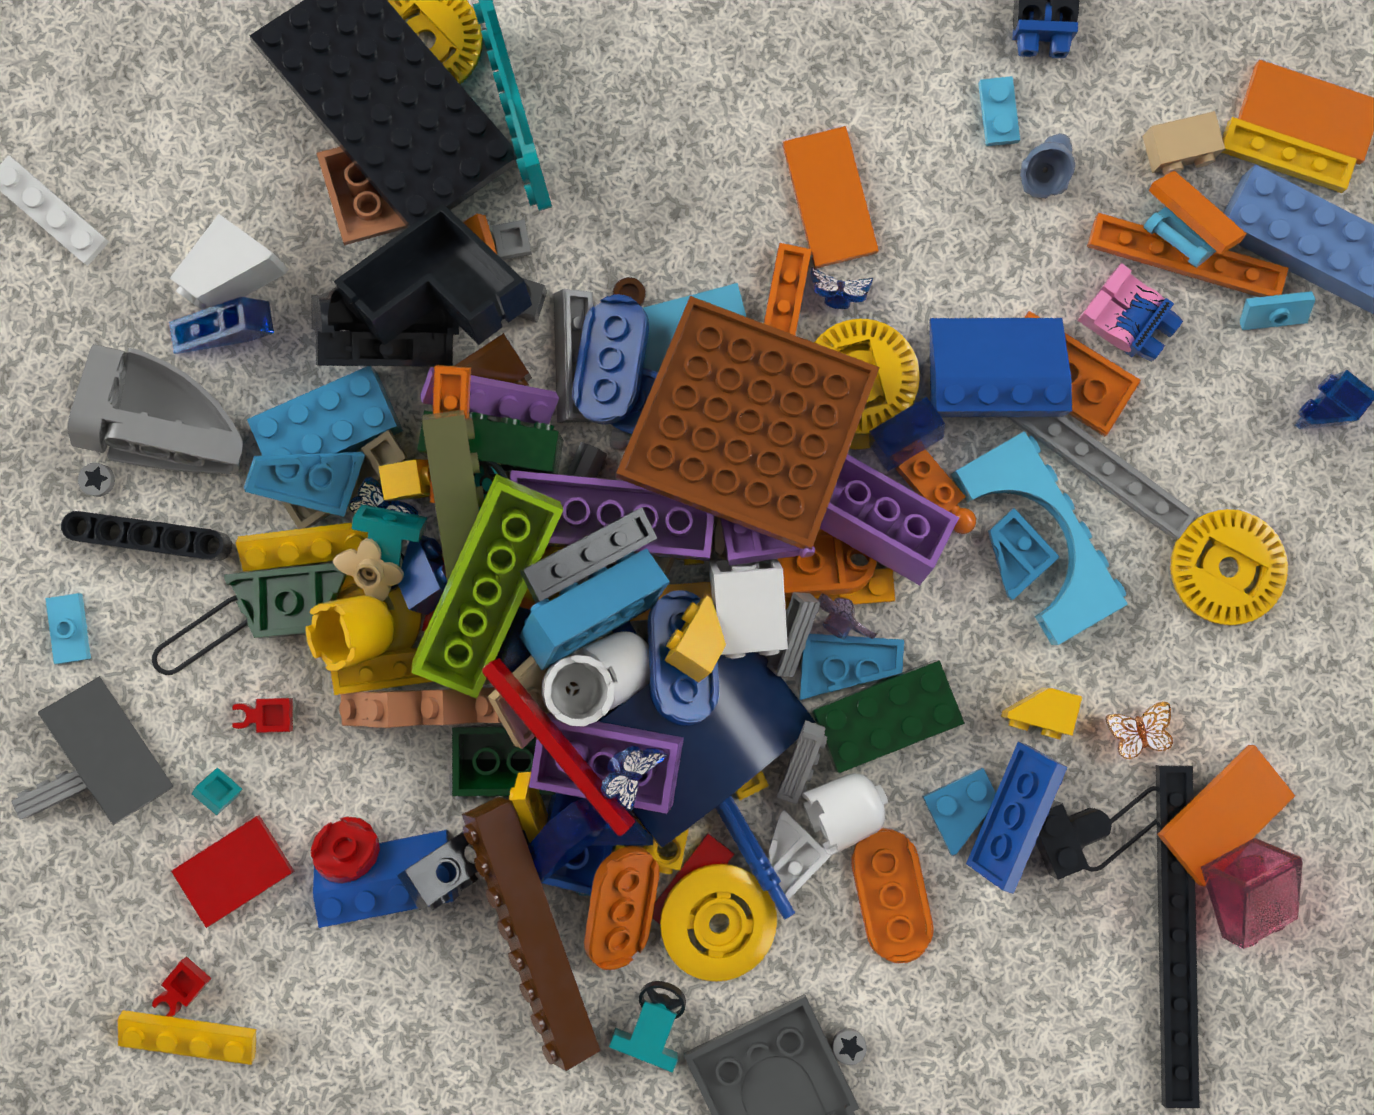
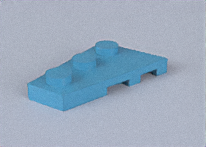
[244,452,365,517]
[799,634,904,700]

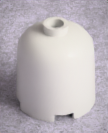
[572,632,650,710]
[541,655,615,727]
[802,773,888,855]

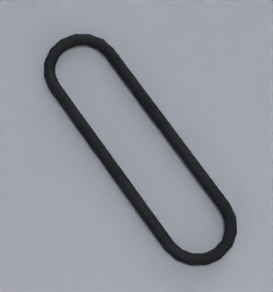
[152,596,248,675]
[1082,786,1157,872]

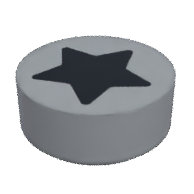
[78,463,115,497]
[832,1028,867,1065]

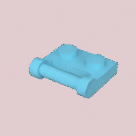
[1144,207,1216,268]

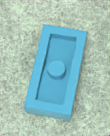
[978,76,1020,146]

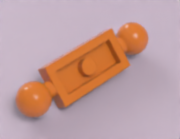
[885,432,976,534]

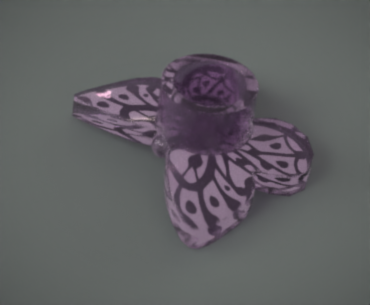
[817,593,878,639]

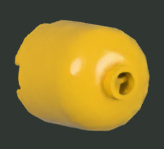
[305,596,395,671]

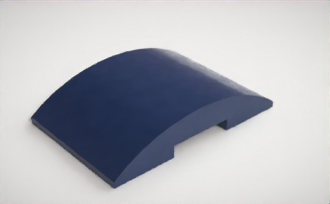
[600,652,816,848]

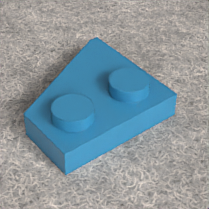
[988,508,1059,600]
[922,768,996,856]

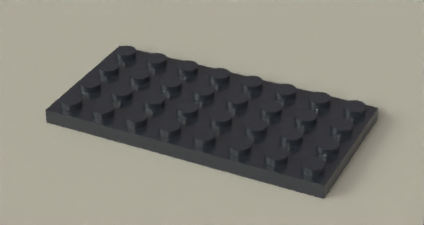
[249,0,517,227]

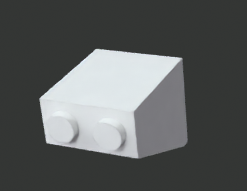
[170,214,289,312]
[709,558,788,658]

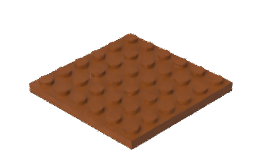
[616,296,880,549]

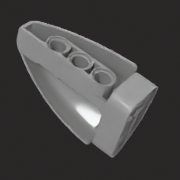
[67,344,243,474]

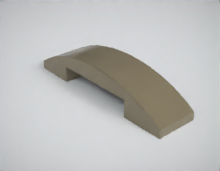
[282,430,408,529]

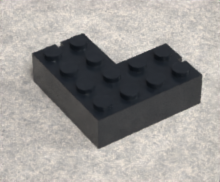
[334,203,532,345]

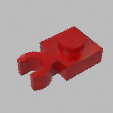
[232,698,293,733]
[152,956,212,1017]

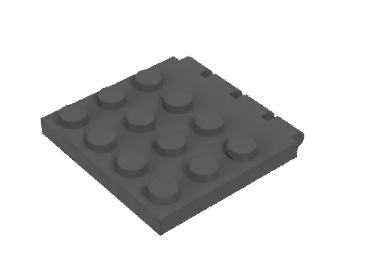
[684,994,860,1115]

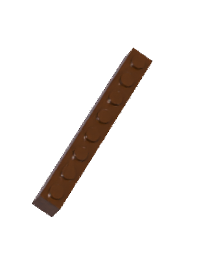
[462,797,601,1071]

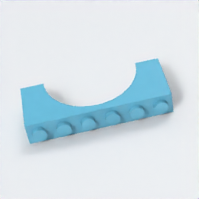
[951,431,1128,645]

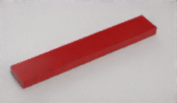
[481,658,636,836]

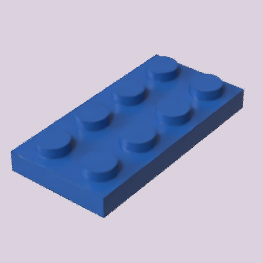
[966,741,1068,894]

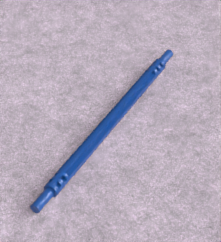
[612,621,795,920]

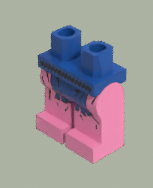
[1077,263,1183,362]

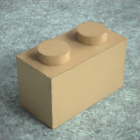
[1142,111,1225,175]

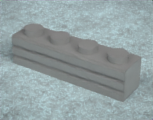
[767,592,821,677]
[777,720,827,804]
[11,770,88,820]

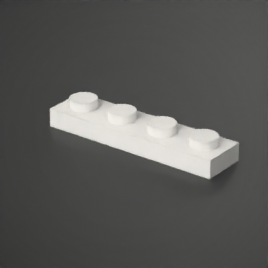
[0,155,109,266]

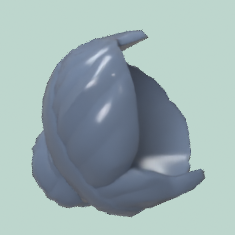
[1020,133,1075,199]

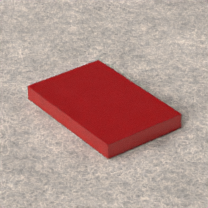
[171,815,295,928]

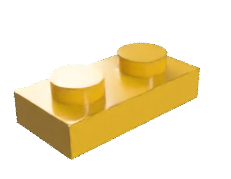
[509,772,548,844]

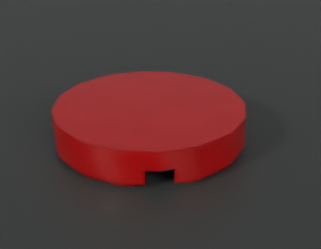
[311,816,380,883]

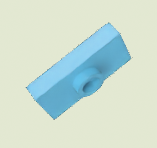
[1240,291,1316,330]
[45,593,91,664]

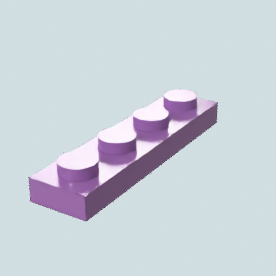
[420,367,559,424]

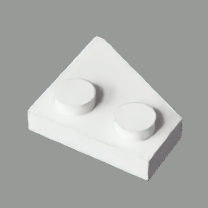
[767,809,831,900]

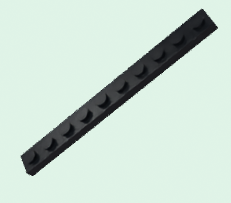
[1155,765,1200,1108]

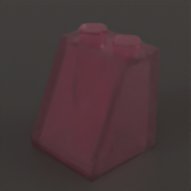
[1201,838,1303,949]

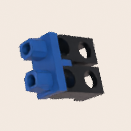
[1012,0,1080,58]

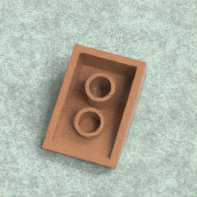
[316,147,408,245]

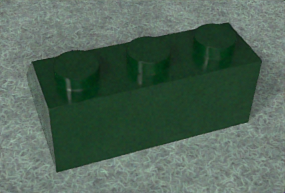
[452,725,555,796]

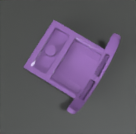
[720,518,815,566]

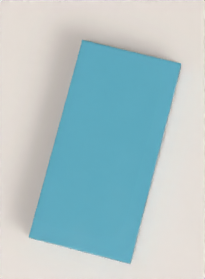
[643,283,747,372]

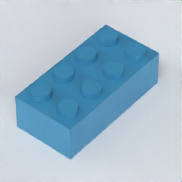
[247,366,403,456]
[519,548,670,670]

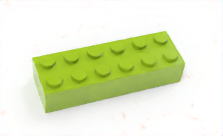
[412,474,563,699]

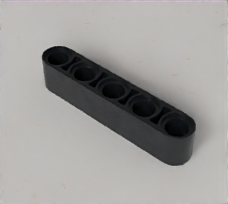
[61,511,232,561]

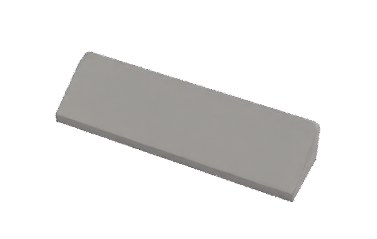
[554,289,593,423]

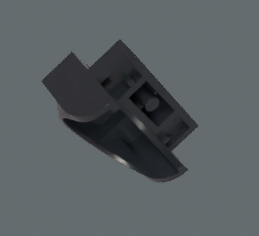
[311,287,459,367]

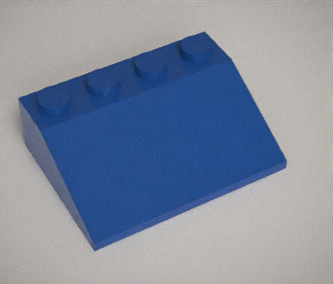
[929,318,1072,417]

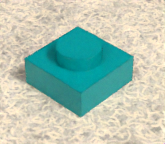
[192,767,242,816]

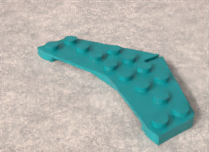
[473,0,552,211]

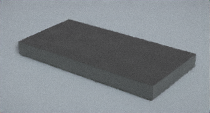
[38,676,174,825]

